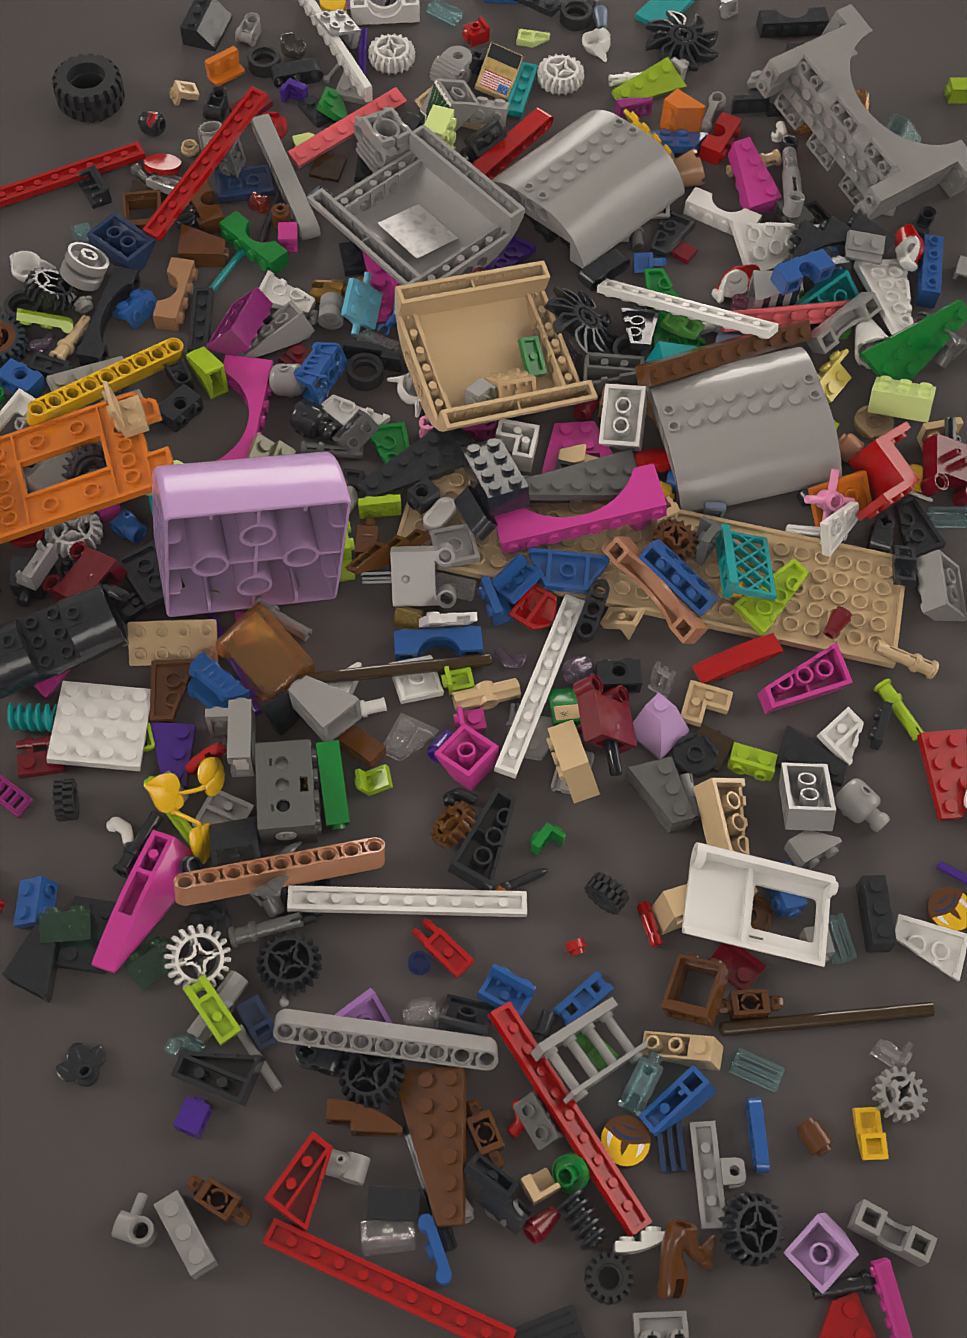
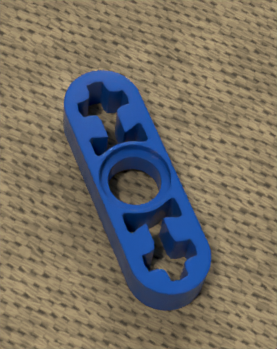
[745,1097,770,1173]

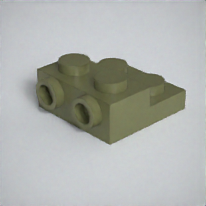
[246,433,296,458]

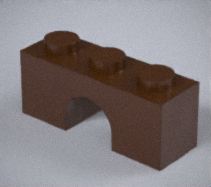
[189,180,225,234]

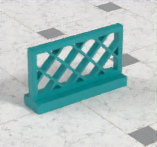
[715,523,777,601]

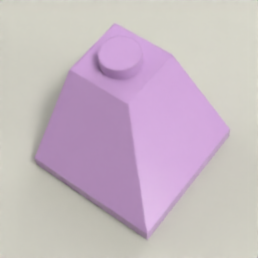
[633,693,689,759]
[783,1212,859,1294]

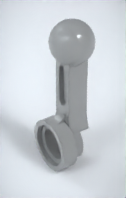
[701,91,726,132]

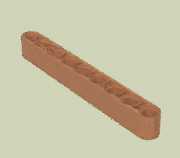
[174,837,385,906]

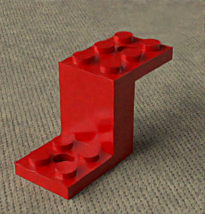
[848,421,920,521]

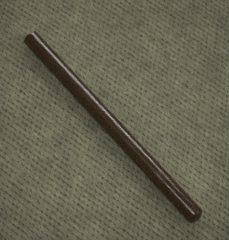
[297,653,493,684]
[719,1002,935,1036]

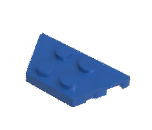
[649,129,707,153]
[528,547,610,594]

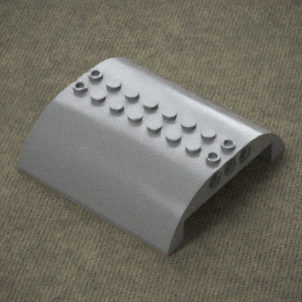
[491,110,685,269]
[307,124,525,285]
[646,347,842,513]

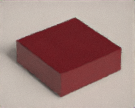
[671,241,698,265]

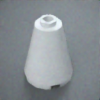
[855,318,889,369]

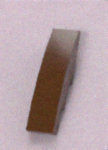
[345,529,431,574]

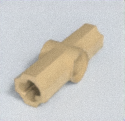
[452,678,521,712]

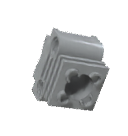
[354,106,412,173]

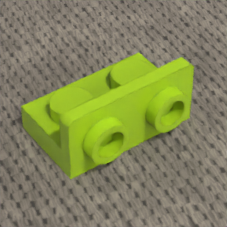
[358,494,401,519]
[727,742,778,781]

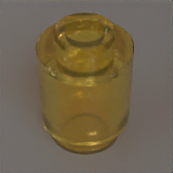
[393,606,424,630]

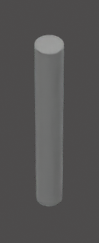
[237,1025,282,1092]

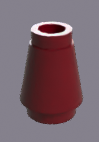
[573,398,600,422]
[823,606,852,639]
[522,1205,561,1245]

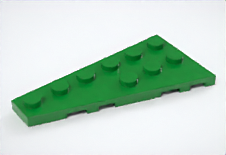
[644,268,707,349]
[859,300,967,381]

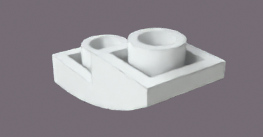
[613,1226,665,1256]

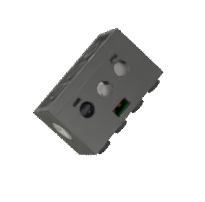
[255,739,322,847]

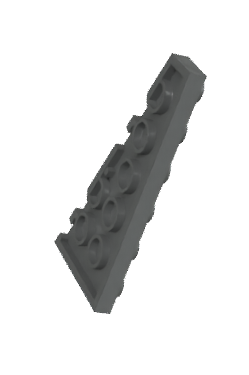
[525,449,637,501]

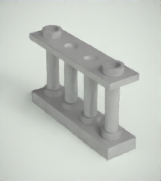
[531,997,648,1104]

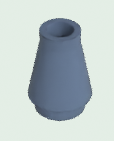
[592,5,608,29]

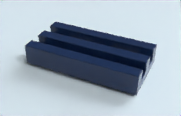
[656,1120,687,1173]

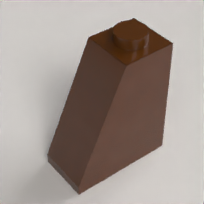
[178,225,230,267]

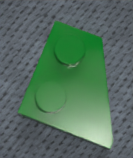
[316,86,348,122]

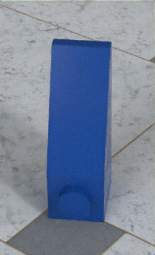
[638,1064,717,1136]

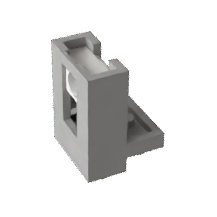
[205,697,256,777]

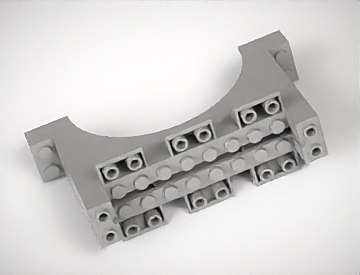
[755,4,967,220]

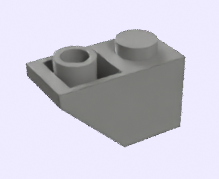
[784,830,842,869]

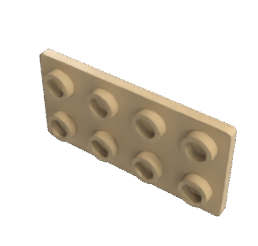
[128,619,218,666]

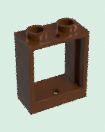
[122,190,165,236]
[661,953,730,1027]

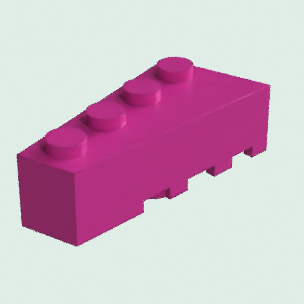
[728,137,782,214]
[757,642,853,714]

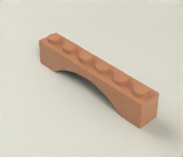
[603,536,709,644]

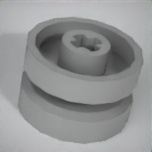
[59,242,109,291]

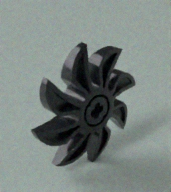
[645,11,719,71]
[544,287,619,356]

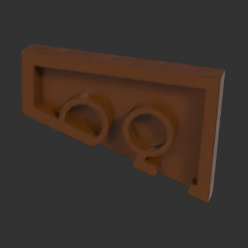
[150,658,195,723]

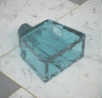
[618,1051,664,1116]

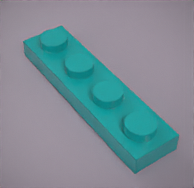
[507,62,538,118]

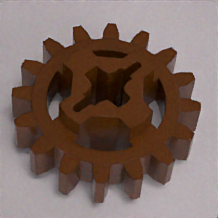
[651,519,698,561]
[430,801,476,848]

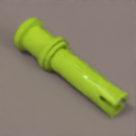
[873,678,924,742]

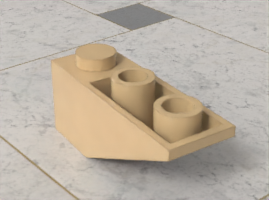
[641,1031,723,1071]

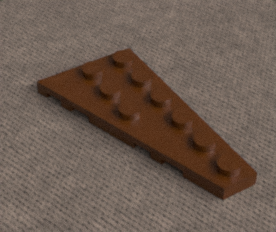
[398,1066,466,1227]

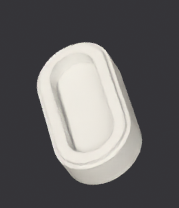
[423,497,456,531]

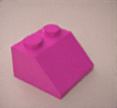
[434,723,499,791]

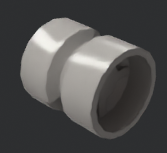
[318,292,344,330]

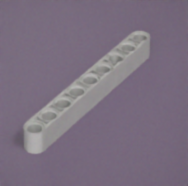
[251,114,321,241]
[273,1009,498,1070]

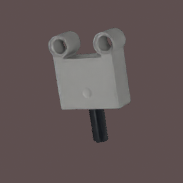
[360,542,456,608]

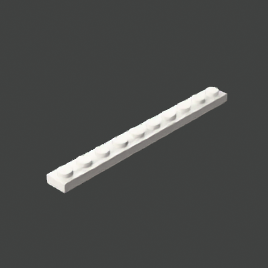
[298,0,373,103]
[597,279,779,339]
[494,594,585,779]
[287,885,527,917]

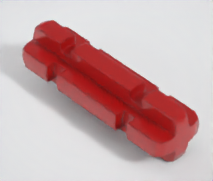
[637,901,663,948]

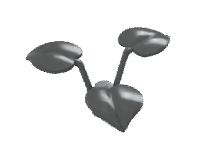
[916,311,967,368]
[206,841,303,918]

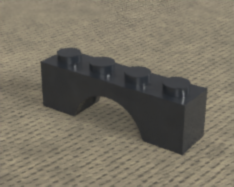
[756,7,830,38]

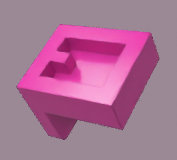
[453,706,487,733]

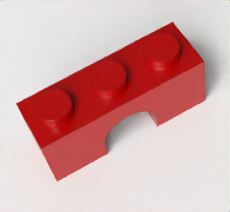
[699,112,743,166]

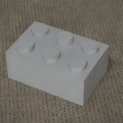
[778,763,836,831]

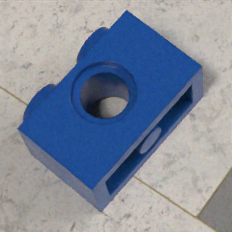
[0,358,46,399]

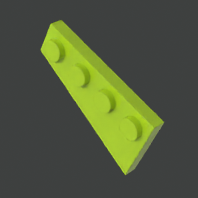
[611,57,687,100]
[733,558,809,636]

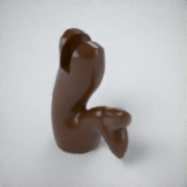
[657,1219,716,1299]

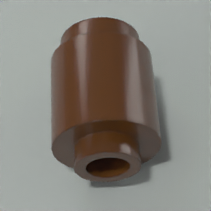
[271,204,291,231]
[796,1116,833,1157]

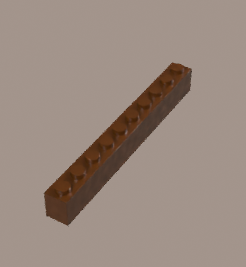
[635,320,812,386]

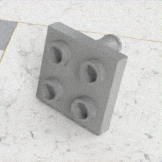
[632,1311,689,1338]

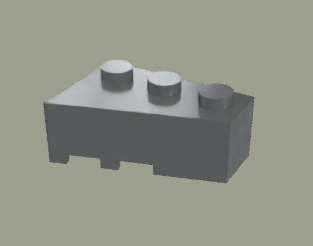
[625,757,695,834]

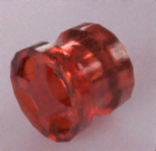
[248,192,270,214]

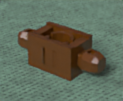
[354,518,380,558]
[717,988,784,1021]
[466,1099,505,1169]
[186,1176,252,1226]

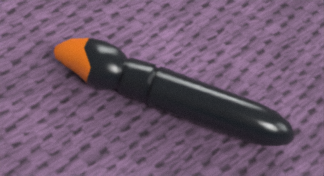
[495,868,548,891]

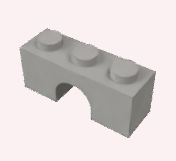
[153,1190,218,1280]
[847,1199,938,1267]

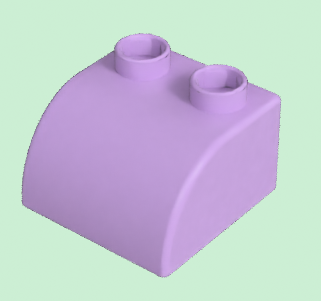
[152,452,351,617]

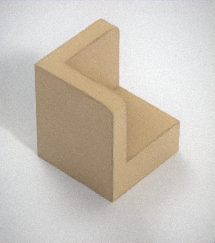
[520,1168,561,1207]

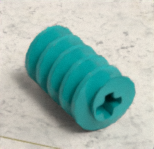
[7,702,57,732]

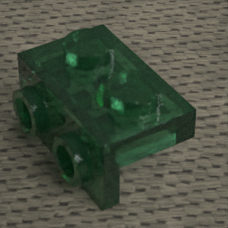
[39,905,91,943]
[123,936,181,991]

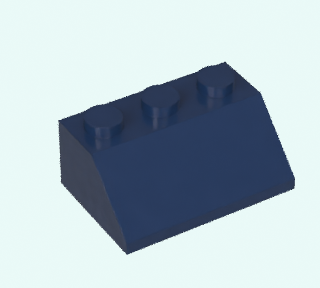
[87,212,156,272]

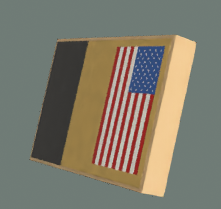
[474,42,523,102]

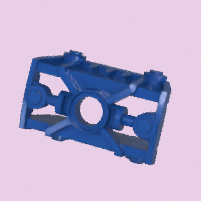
[293,342,347,405]
[187,652,250,709]

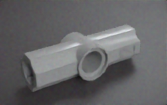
[187,970,249,1045]

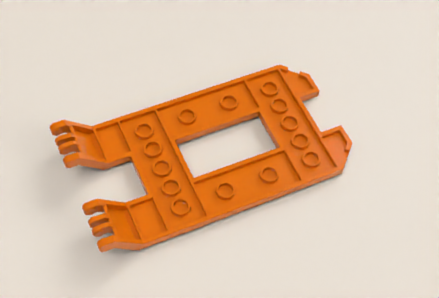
[0,392,174,544]

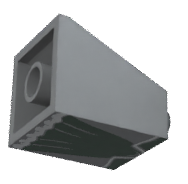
[419,78,480,132]

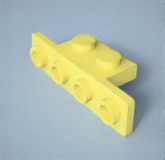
[817,348,852,403]

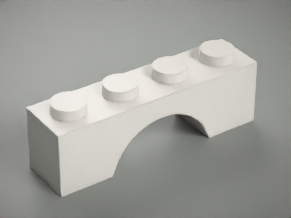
[350,0,420,25]
[683,187,762,235]

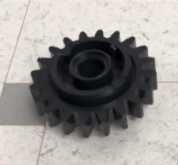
[61,443,107,481]

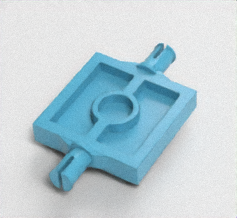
[341,272,383,337]

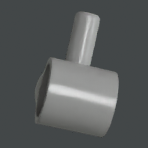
[326,1149,371,1186]
[112,1192,157,1248]

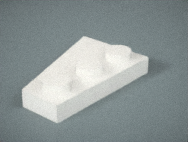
[259,270,316,317]
[820,501,859,557]
[894,914,967,982]

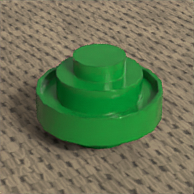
[552,1153,589,1194]

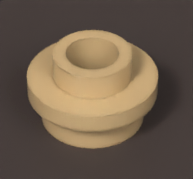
[181,139,199,157]

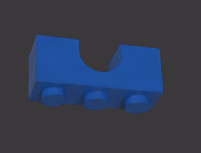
[770,249,836,296]

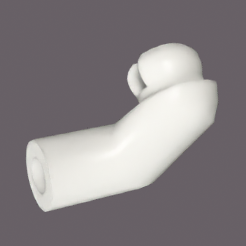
[771,121,788,143]
[106,817,134,847]

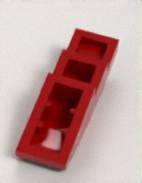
[692,633,784,685]

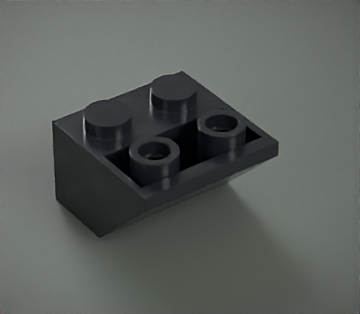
[210,817,263,867]

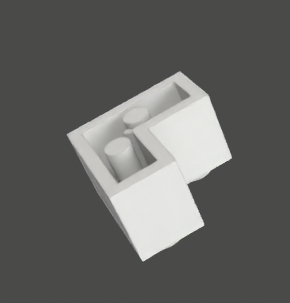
[496,419,540,472]

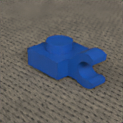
[633,252,666,273]

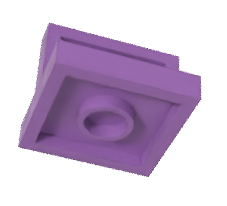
[335,988,392,1054]

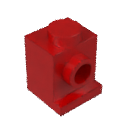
[462,16,490,47]

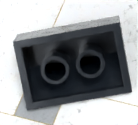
[180,0,232,52]

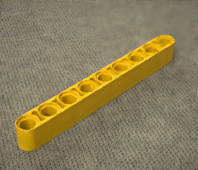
[26,338,183,426]

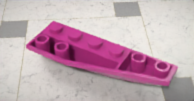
[91,830,194,974]

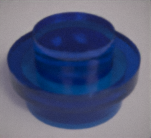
[408,951,432,975]

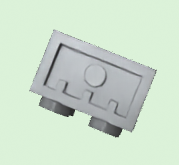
[314,9,361,49]

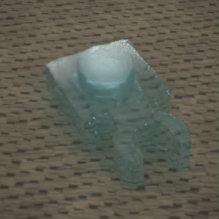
[70,222,91,244]

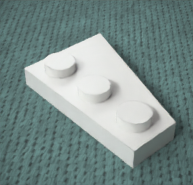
[321,395,390,427]

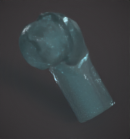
[165,1034,204,1055]

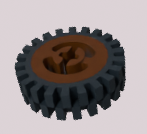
[0,313,29,368]

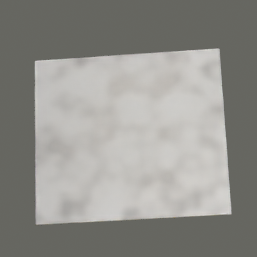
[378,204,458,258]

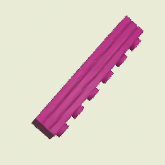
[869,1257,913,1338]

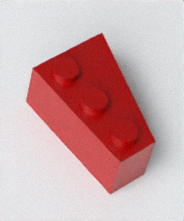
[263,1131,333,1232]

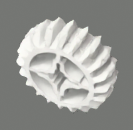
[368,33,415,75]
[537,54,584,96]
[44,512,103,560]
[164,924,231,991]

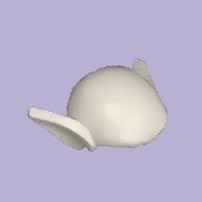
[582,28,611,62]
[10,251,56,282]
[387,373,422,418]

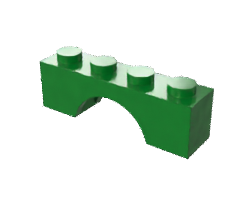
[219,211,289,275]

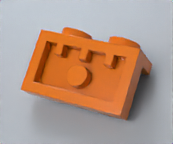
[204,46,245,87]

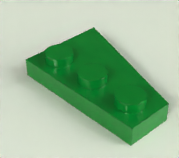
[369,422,410,464]

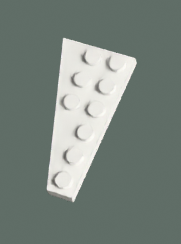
[729,221,839,271]
[853,259,914,335]

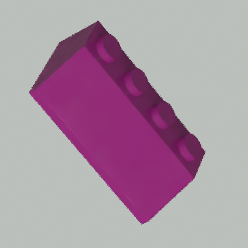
[205,287,273,356]

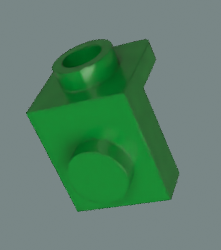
[529,822,566,857]

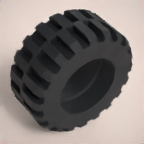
[52,53,125,122]

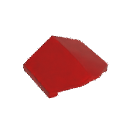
[509,584,557,631]

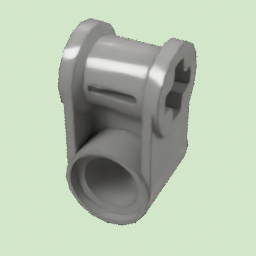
[235,12,262,47]

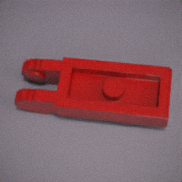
[411,918,474,980]

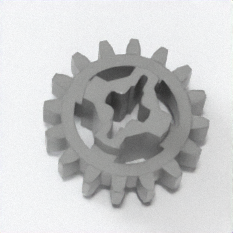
[872,1066,928,1123]

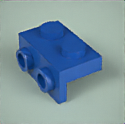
[112,289,157,329]
[491,553,544,604]
[478,576,514,626]
[13,876,58,929]
[477,964,536,1017]

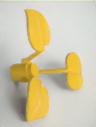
[144,757,225,865]

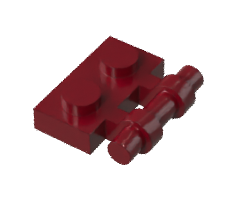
[16,734,66,779]

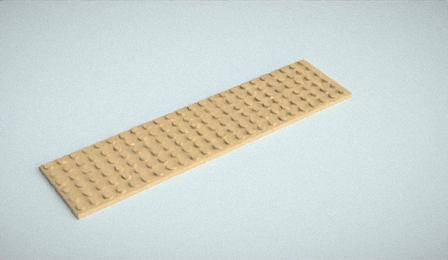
[397,467,905,669]

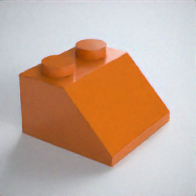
[659,88,705,132]

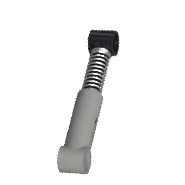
[779,135,805,218]

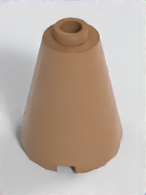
[673,149,705,187]

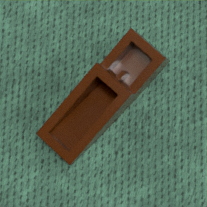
[334,724,386,769]
[326,1098,403,1138]

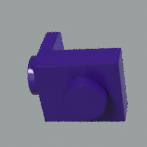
[280,78,309,103]

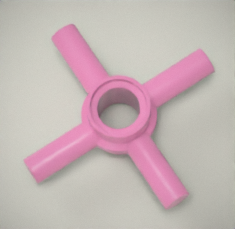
[804,469,855,521]

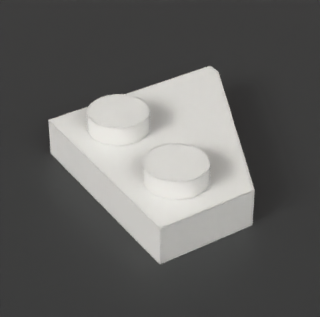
[419,612,477,628]
[817,707,864,767]

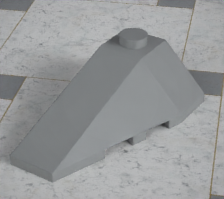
[236,300,315,358]

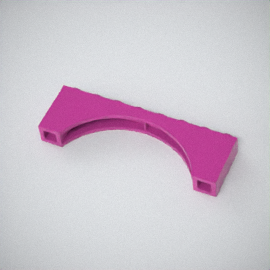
[217,355,273,461]
[493,463,667,554]

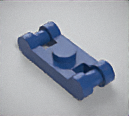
[552,970,615,1026]
[418,1214,452,1287]

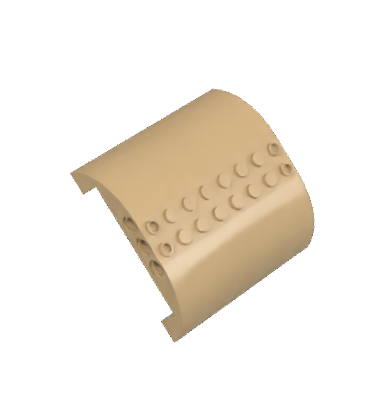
[395,261,598,432]

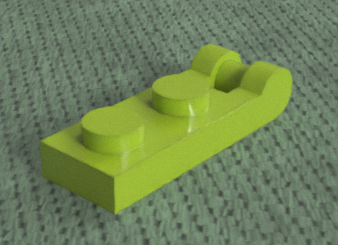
[16,308,73,333]
[182,974,242,1046]

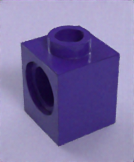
[173,1095,213,1140]

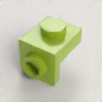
[441,666,475,695]
[354,764,393,796]

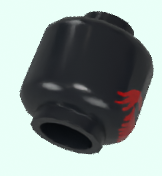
[138,110,166,136]

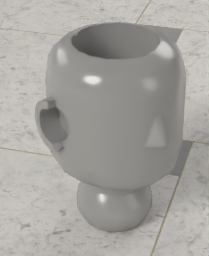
[269,364,320,398]
[834,778,890,832]

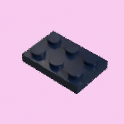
[214,164,274,203]

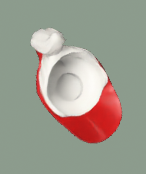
[895,224,924,271]
[712,264,760,303]

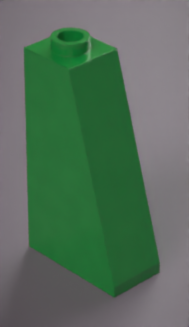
[316,740,350,831]

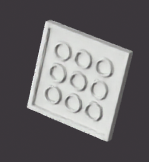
[46,681,150,771]

